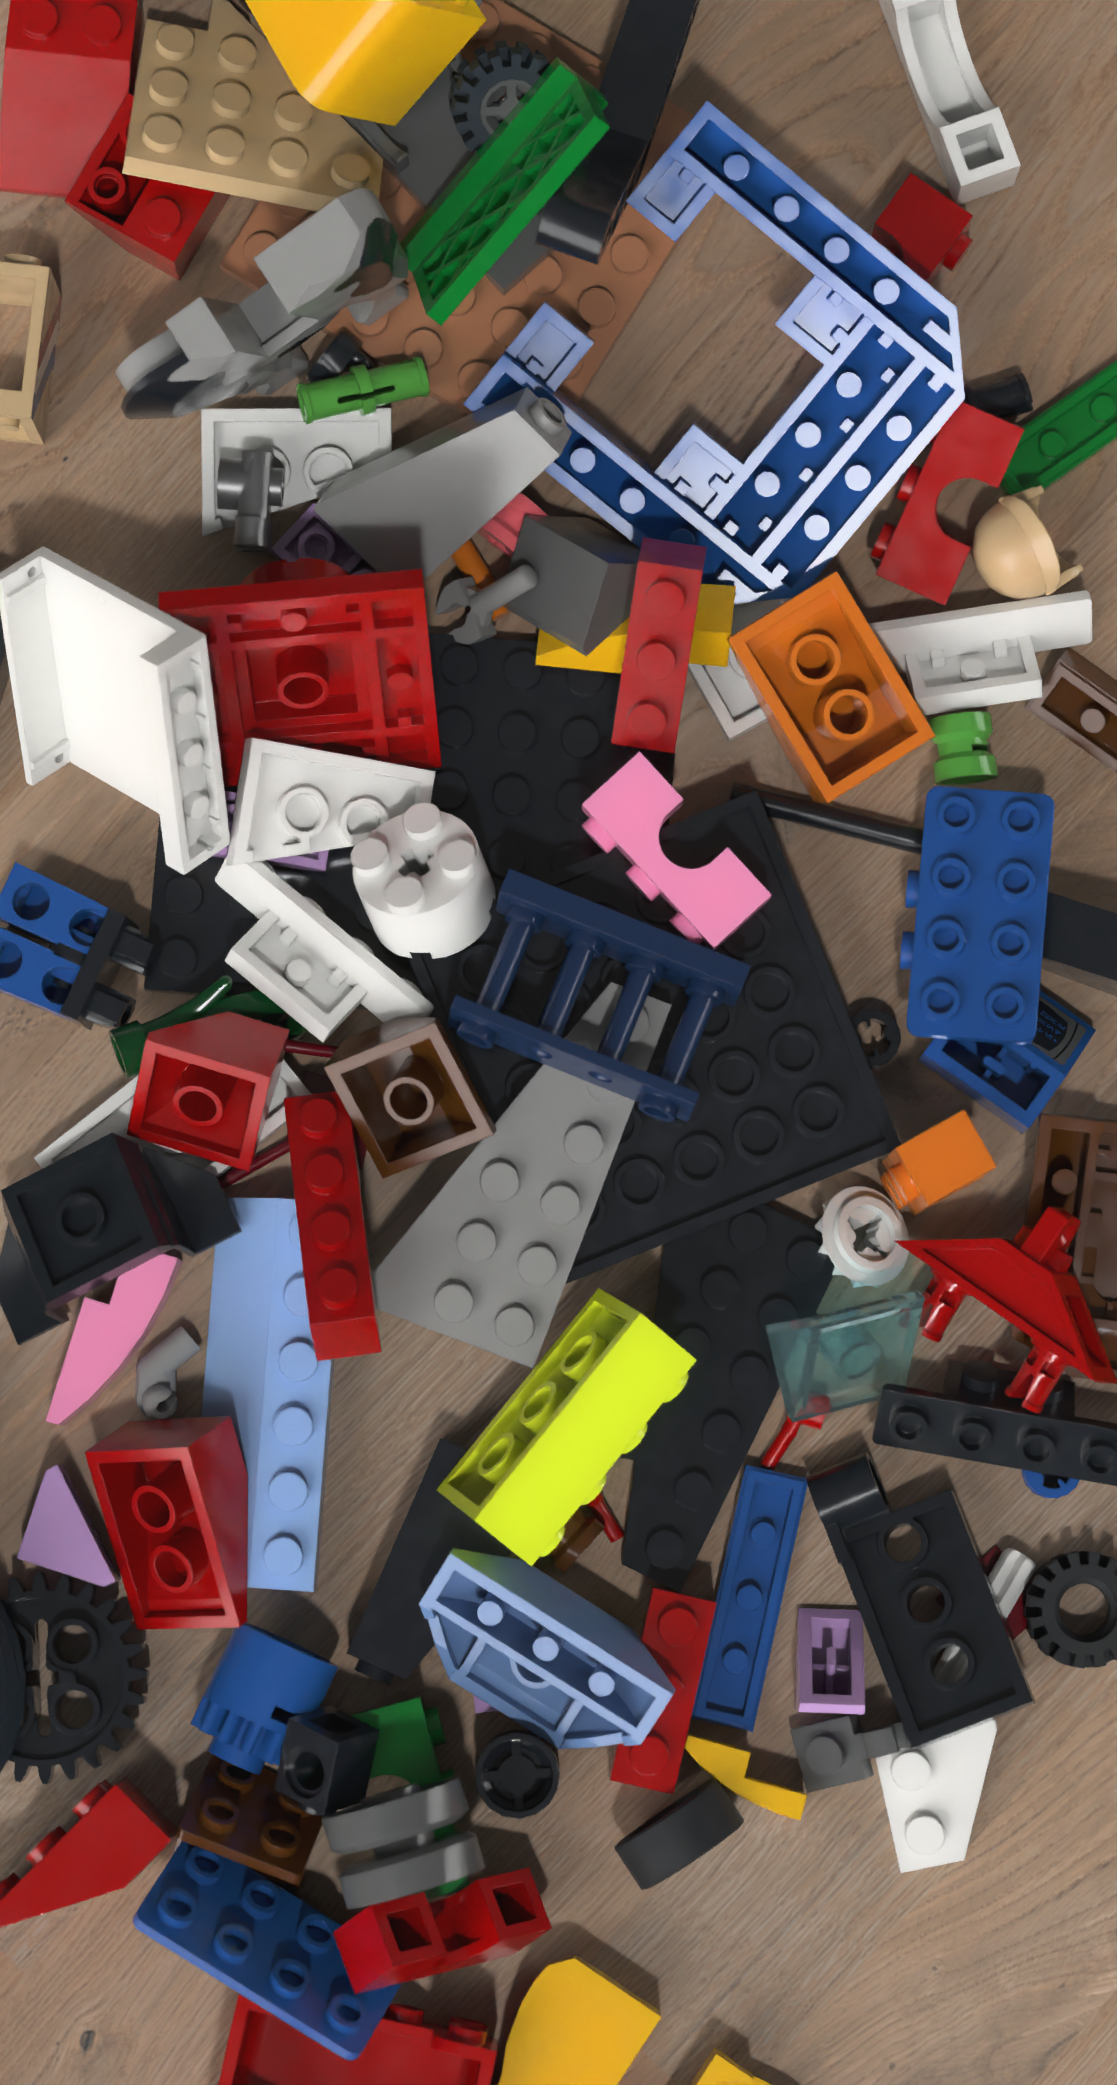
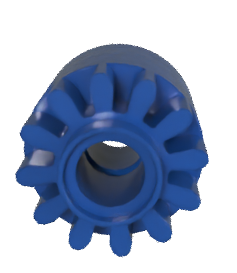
[190,1622,339,1775]

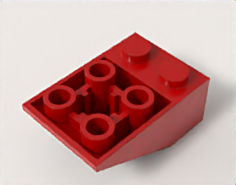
[0,1777,178,1928]

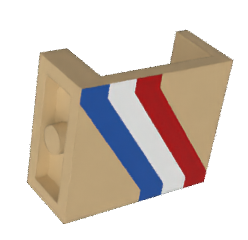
[0,254,62,445]

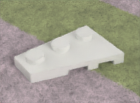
[201,408,392,537]
[226,738,435,866]

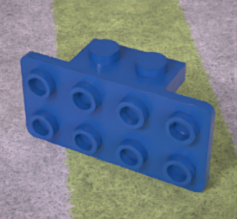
[900,786,1055,1045]
[133,1841,402,2060]

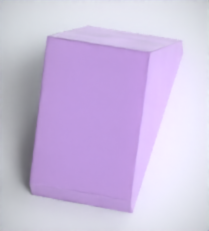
[17,1465,121,1587]
[795,1608,865,1714]

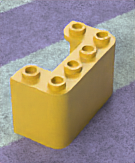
[245,0,486,126]

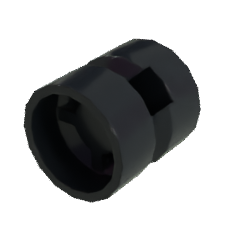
[475,1729,560,1819]

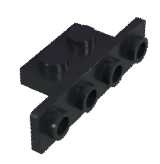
[872,1360,1117,1486]

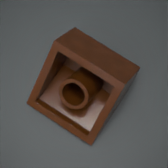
[324,1017,497,1179]

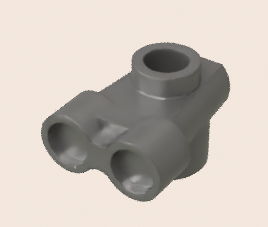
[217,451,285,554]

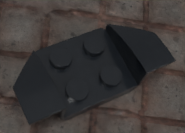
[0,1132,242,1346]

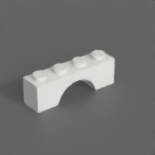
[878,0,1021,205]

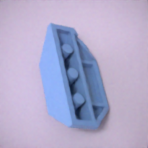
[419,1548,676,1749]

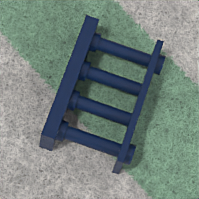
[447,869,751,1122]

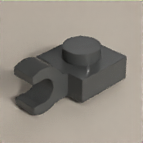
[790,1714,911,1793]

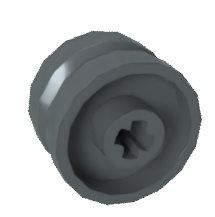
[322,1777,485,1909]

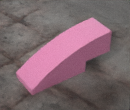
[46,1254,182,1426]

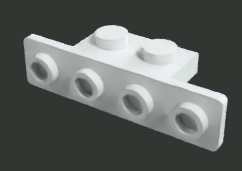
[869,590,1092,715]
[215,857,434,1043]

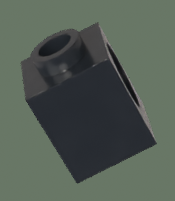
[274,1705,380,1816]

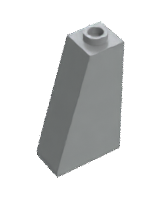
[313,387,572,581]

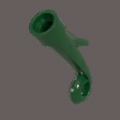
[109,974,308,1078]

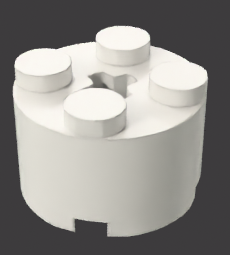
[351,802,496,959]

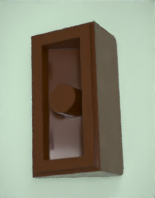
[1024,648,1117,773]

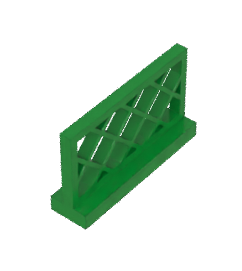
[400,57,610,326]

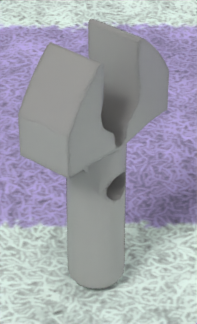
[436,565,538,645]

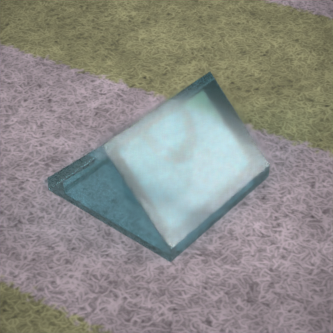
[766,1290,925,1422]

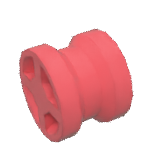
[477,492,548,559]

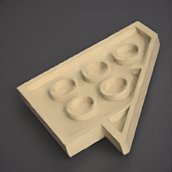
[122,0,383,212]

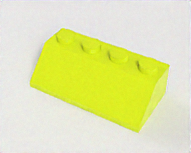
[436,1288,697,1566]

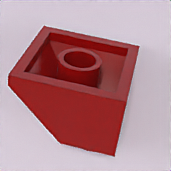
[126,1011,290,1172]

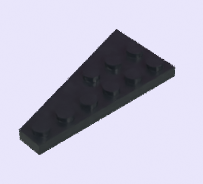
[622,1204,834,1593]

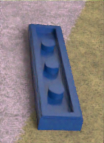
[691,1465,808,1732]

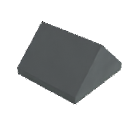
[503,515,640,656]

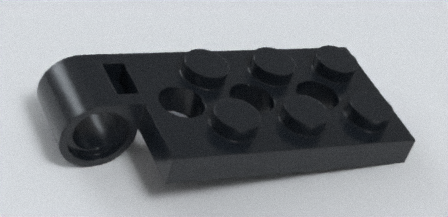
[806,1452,1036,1750]

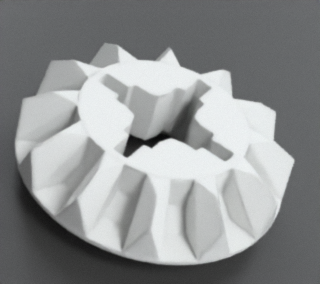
[814,1186,909,1288]

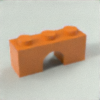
[879,1109,997,1217]

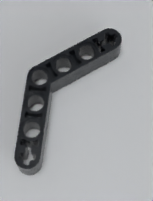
[535,0,701,265]

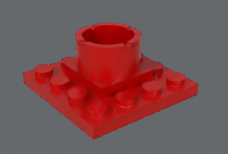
[158,558,442,787]

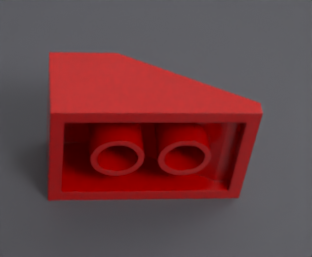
[0,0,144,198]
[85,1416,248,1630]

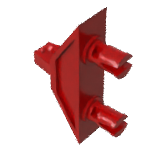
[895,1206,1117,1414]

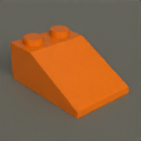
[726,571,936,803]

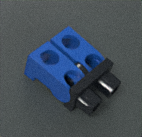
[0,862,162,1030]

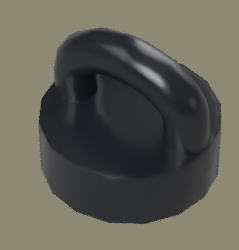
[306,330,373,382]

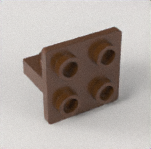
[174,1754,325,1896]

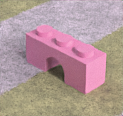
[581,751,772,951]

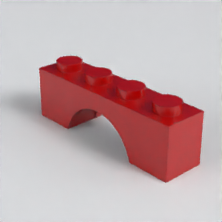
[283,1091,382,1361]

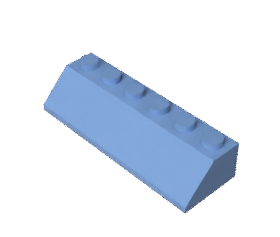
[201,1197,335,1592]

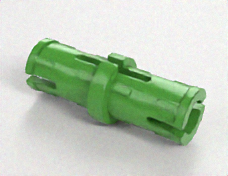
[296,356,430,424]

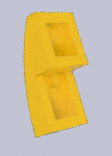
[684,1733,807,1820]

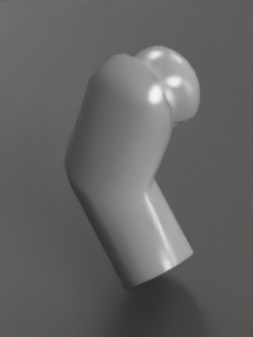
[135,1325,201,1420]

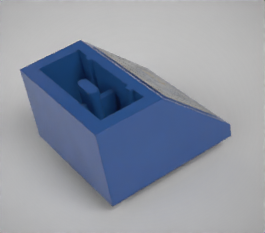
[918,990,1096,1134]

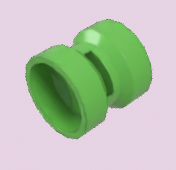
[928,711,998,786]

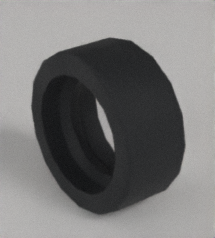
[615,1779,744,1890]

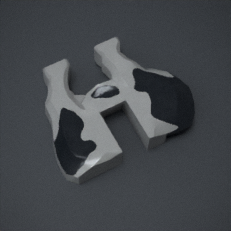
[115,188,409,420]

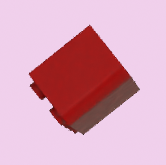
[218,1993,498,2085]

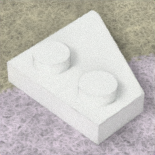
[876,1719,998,1873]

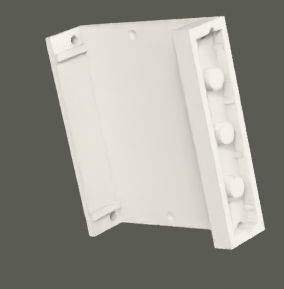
[0,546,231,875]

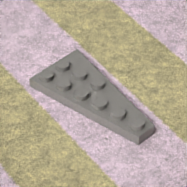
[372,982,671,1368]

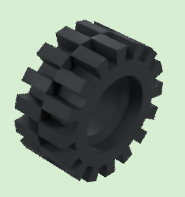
[1023,1551,1117,1668]

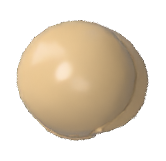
[972,485,1084,599]

